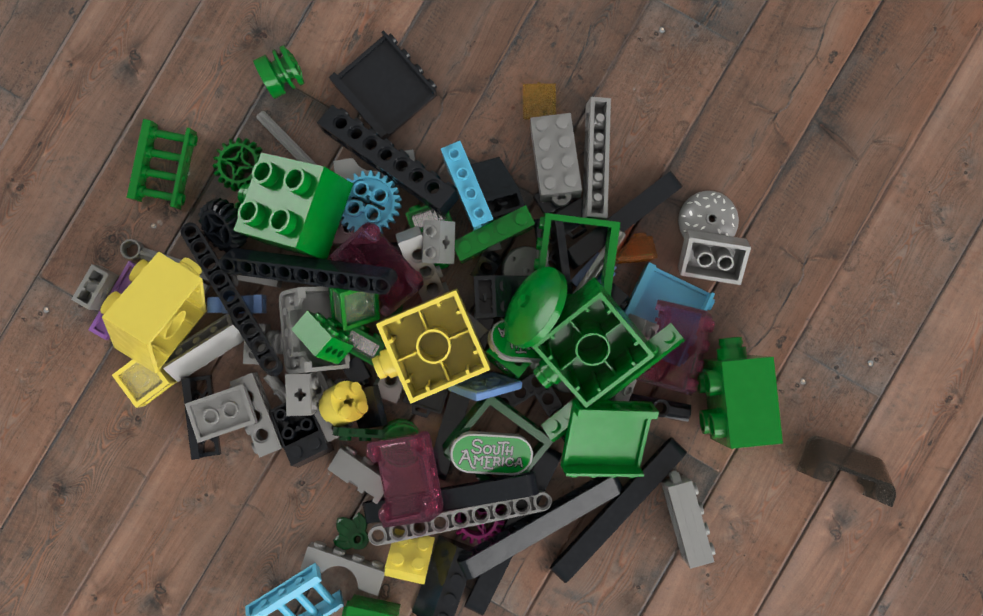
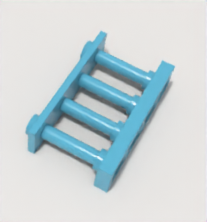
[245,563,344,616]

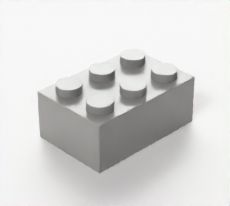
[677,229,751,285]

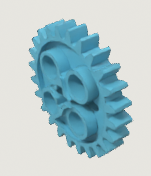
[341,170,402,237]

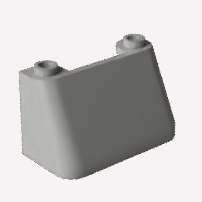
[279,287,350,374]

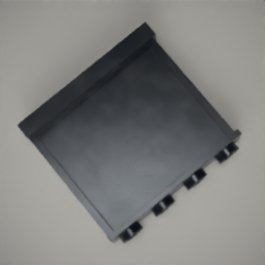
[329,30,437,140]

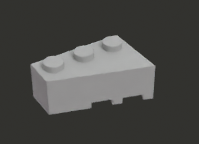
[328,445,394,504]

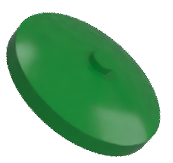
[504,266,567,348]

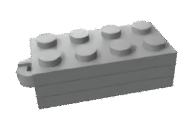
[530,113,582,207]
[661,470,716,569]

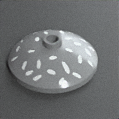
[678,191,739,238]

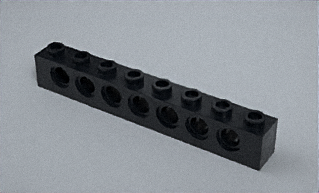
[317,105,459,217]

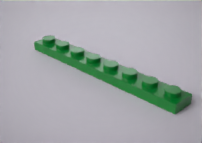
[541,323,685,442]

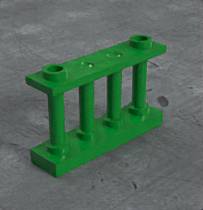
[126,119,198,210]

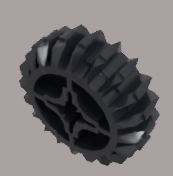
[198,198,248,253]

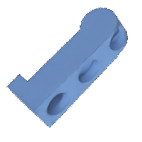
[207,294,267,314]

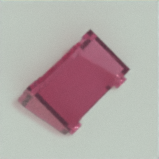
[329,222,424,318]
[366,431,443,528]

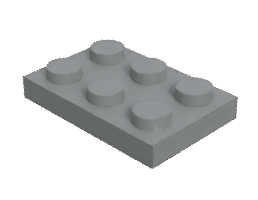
[185,383,258,443]

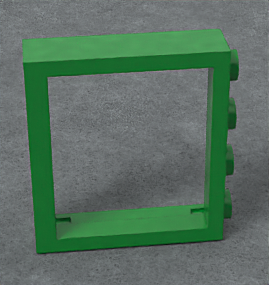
[533,213,621,299]

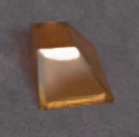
[615,233,658,264]

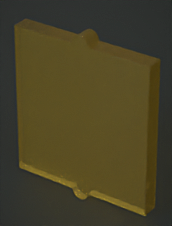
[523,82,556,120]

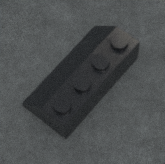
[412,535,473,616]

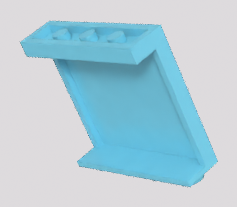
[441,141,494,231]
[624,262,715,367]

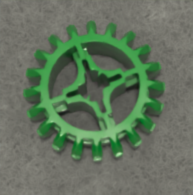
[212,138,263,192]

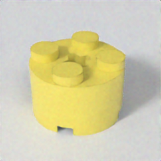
[318,381,368,427]

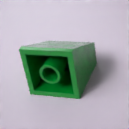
[342,594,401,616]

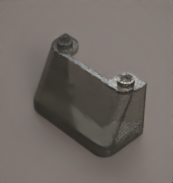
[797,436,896,507]

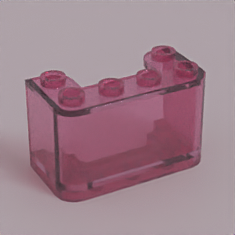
[636,300,715,396]

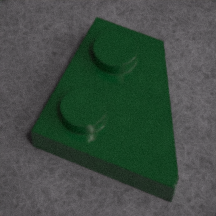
[332,427,385,441]

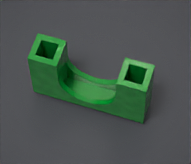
[455,205,535,264]

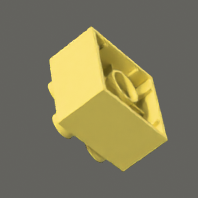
[100,252,207,374]
[372,288,490,404]

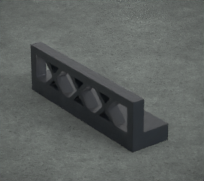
[533,218,573,294]
[181,375,221,460]

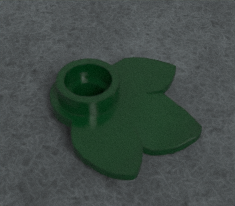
[333,512,369,550]

